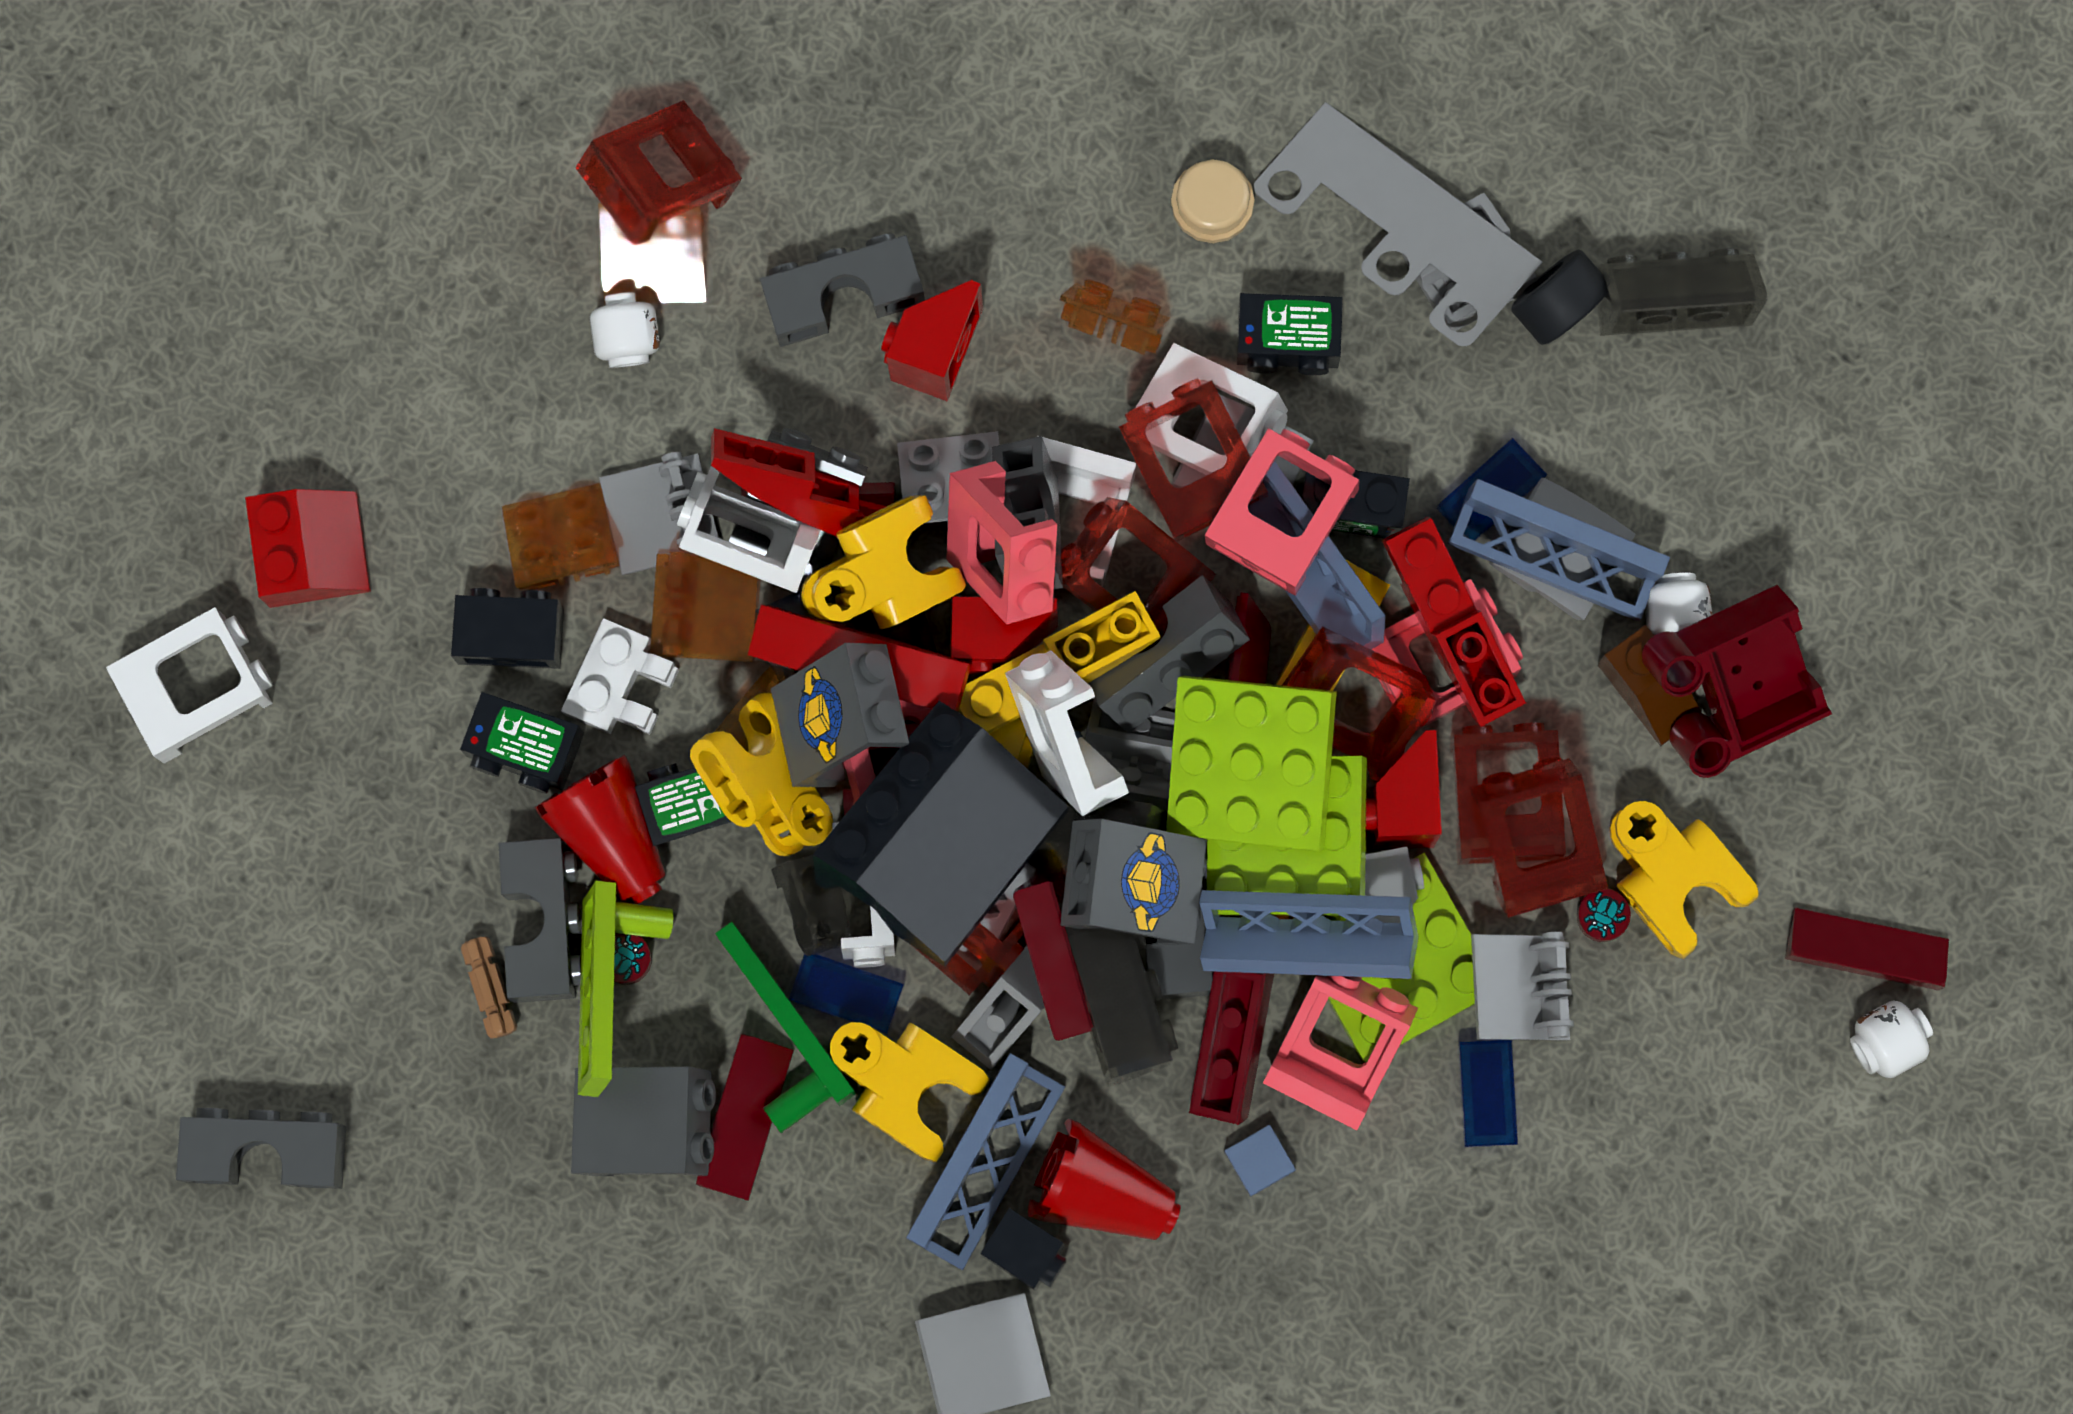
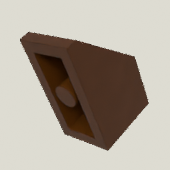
[1598,625,1701,747]

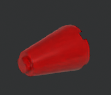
[535,754,666,904]
[1028,1119,1181,1240]

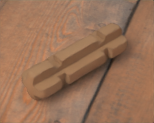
[461,937,517,1039]

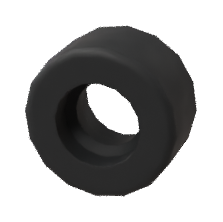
[1511,250,1611,345]

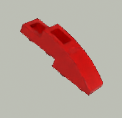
[1382,516,1526,727]

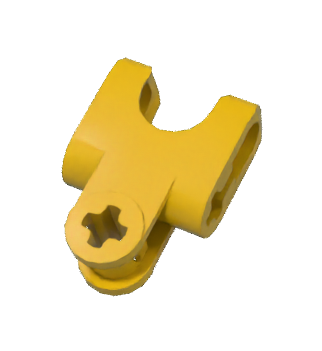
[801,495,966,629]
[690,693,833,856]
[1609,801,1759,959]
[830,1022,990,1162]

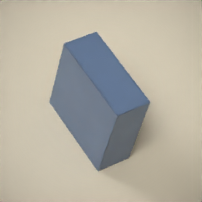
[1224,1125,1296,1197]

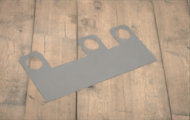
[1254,102,1543,346]

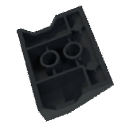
[813,701,1069,967]

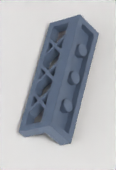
[1248,461,1385,667]
[1447,479,1670,621]
[1199,890,1419,979]
[906,1053,1065,1270]

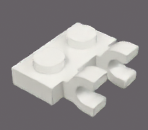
[561,618,679,735]

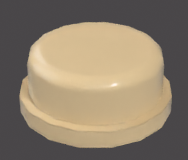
[1171,159,1255,243]

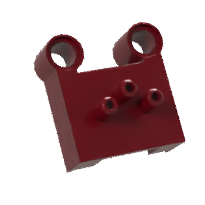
[1642,585,1832,778]

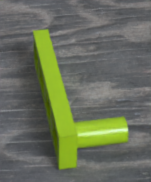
[578,881,673,1097]

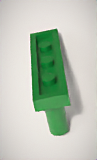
[715,922,856,1133]

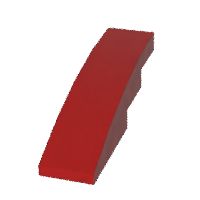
[711,428,886,537]
[747,605,972,712]

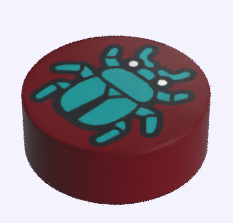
[1577,889,1631,942]
[614,933,652,985]

